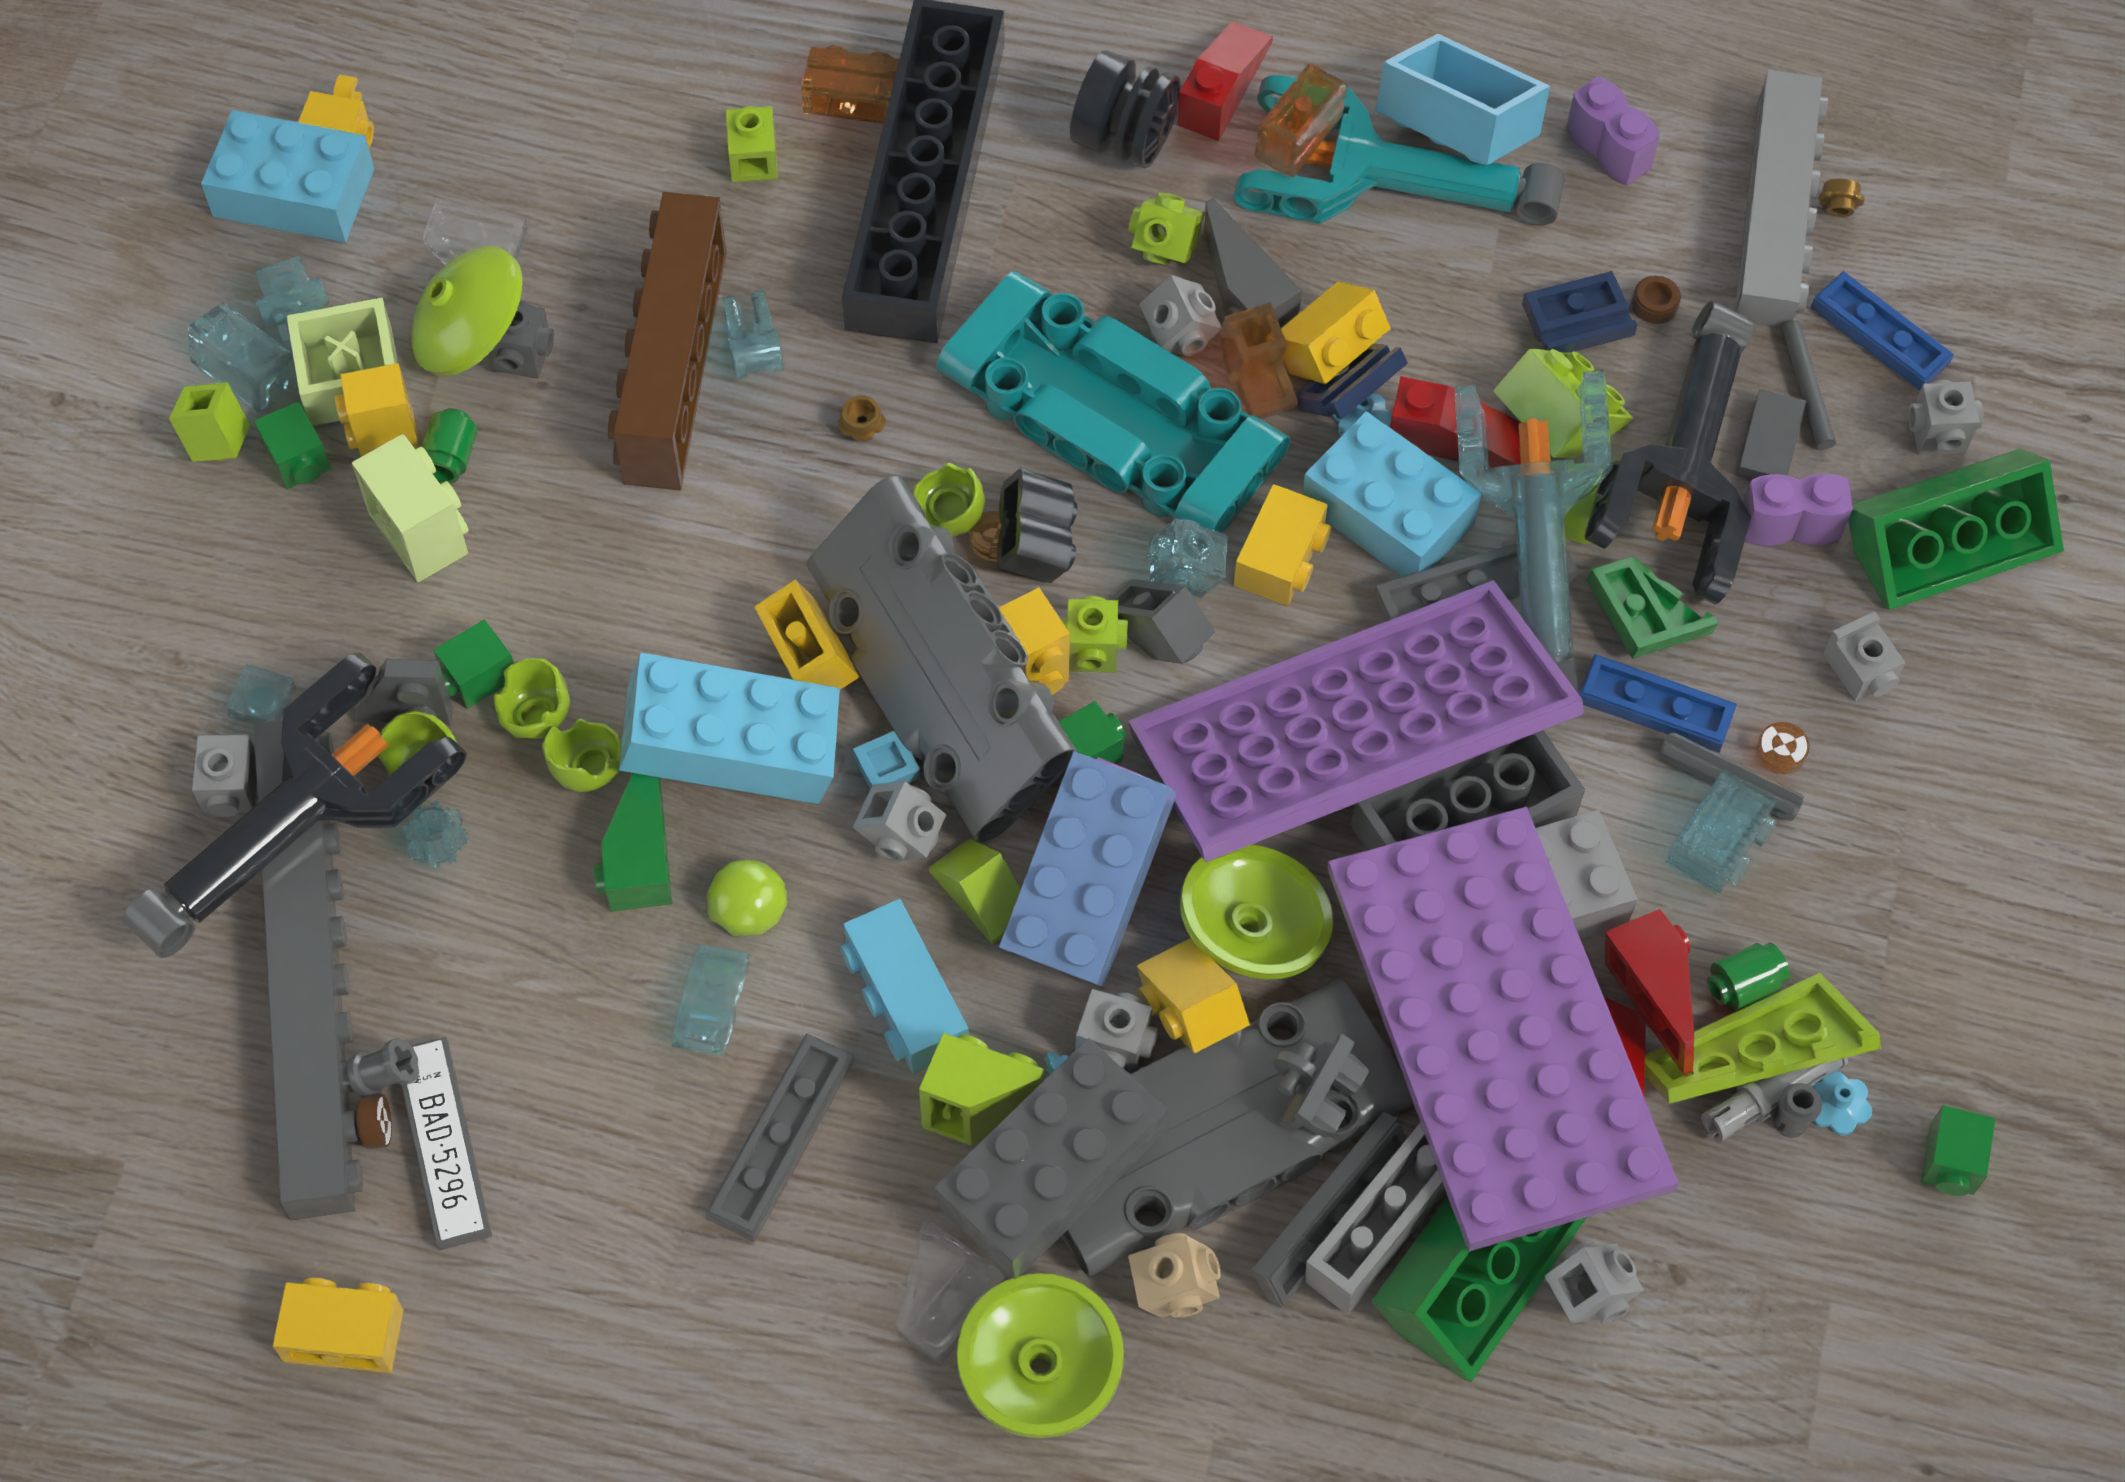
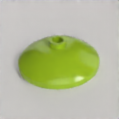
[411,246,523,377]
[1180,844,1333,979]
[957,1273,1124,1438]

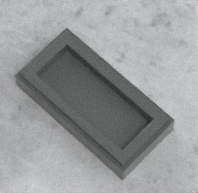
[1737,389,1806,480]

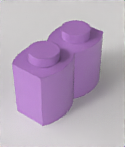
[1566,77,1660,185]
[1743,474,1853,546]

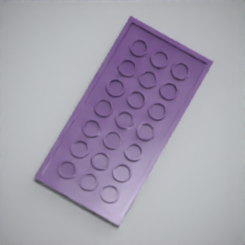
[1128,580,1584,862]
[1328,807,1679,1252]

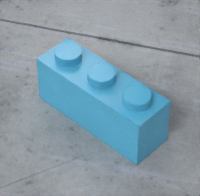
[839,898,969,1074]

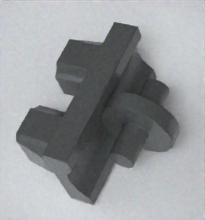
[1273,1034,1369,1138]

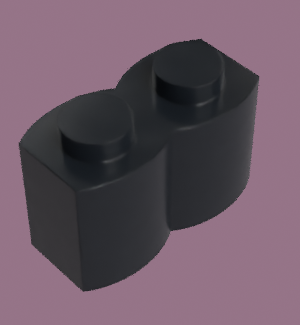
[997,468,1078,583]

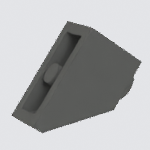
[1109,579,1215,664]

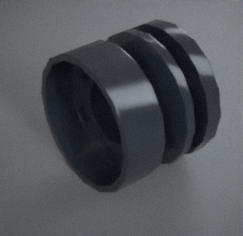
[1070,50,1181,169]

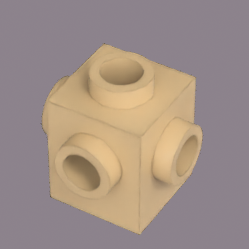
[1128,1233,1221,1318]

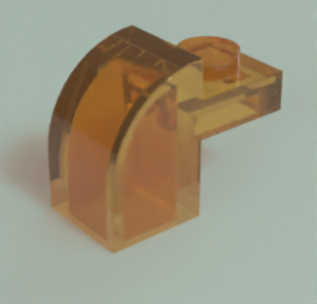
[1220,302,1298,419]

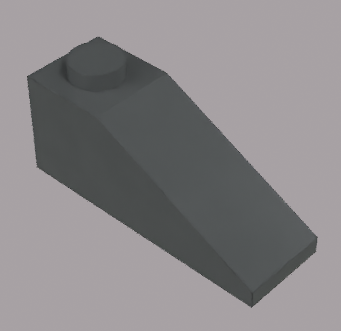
[1204,198,1302,346]

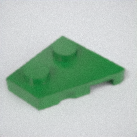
[1586,556,1718,659]

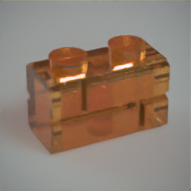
[801,45,899,124]
[1254,64,1348,178]

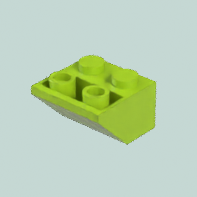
[1493,349,1633,459]
[919,1033,1044,1146]

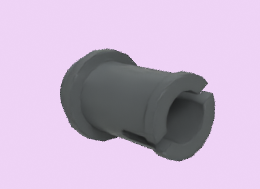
[1773,1083,1822,1138]

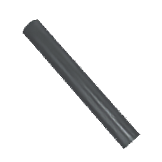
[1781,320,1836,450]

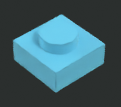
[853,731,921,789]

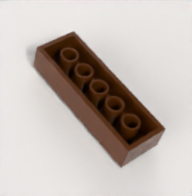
[608,192,727,490]

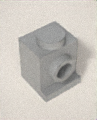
[1823,611,1906,701]

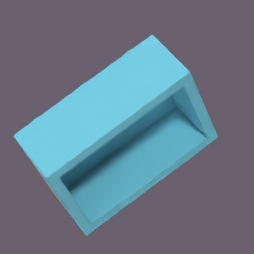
[1375,34,1550,165]
[201,110,374,243]
[1302,411,1482,577]

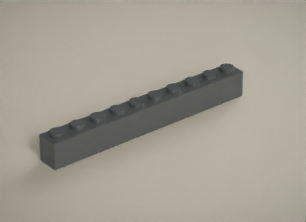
[254,719,363,1220]

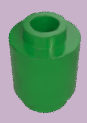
[422,408,478,484]
[1707,942,1790,1011]

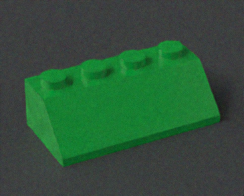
[1848,449,2064,610]
[1371,1196,1587,1382]

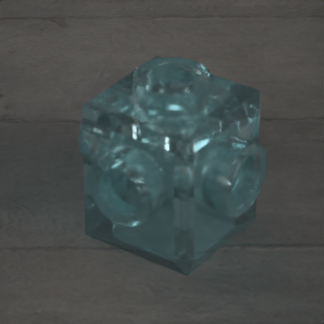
[254,256,329,342]
[1147,518,1228,598]

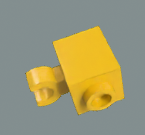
[298,74,374,147]

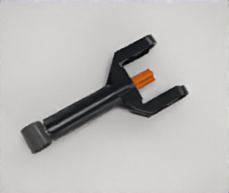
[1584,300,1755,605]
[123,652,467,958]

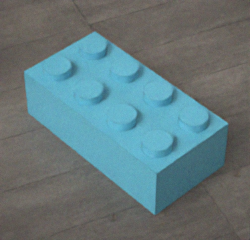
[619,653,840,804]

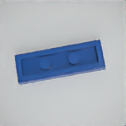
[1811,271,1954,390]
[1579,654,1737,753]

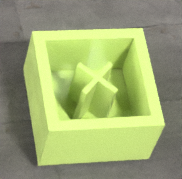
[287,298,398,426]
[352,434,469,583]

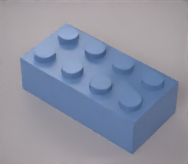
[999,751,1177,987]

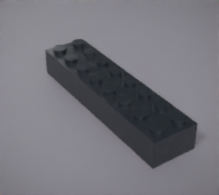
[842,0,1005,343]

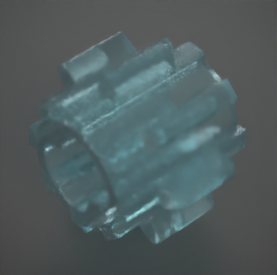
[401,801,469,869]

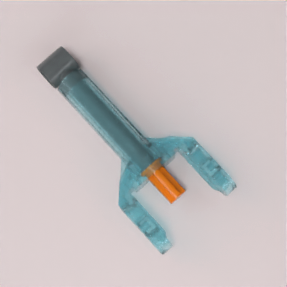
[1455,370,1613,693]

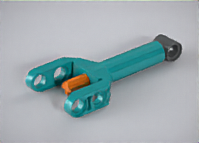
[1233,75,1565,226]

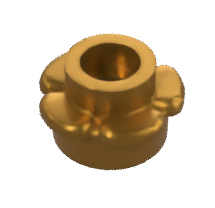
[1818,178,1865,217]
[838,395,886,441]

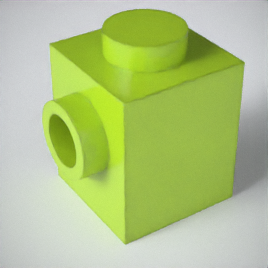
[726,106,778,182]
[169,382,250,462]

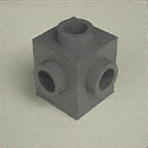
[489,301,554,379]

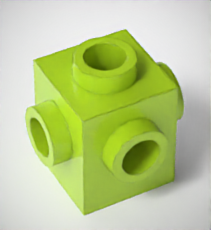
[1128,193,1205,264]
[1060,596,1128,673]

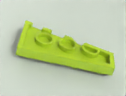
[1645,973,1881,1104]

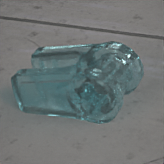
[722,290,784,380]

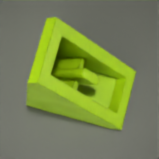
[929,838,1021,945]

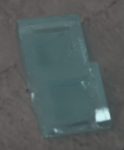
[672,944,749,1056]

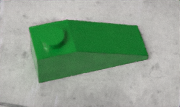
[594,773,672,912]

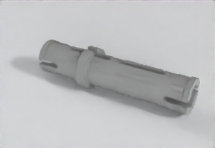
[1701,1057,1848,1143]

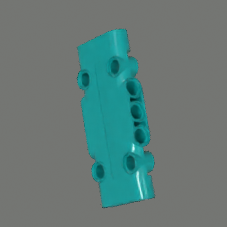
[936,270,1290,541]

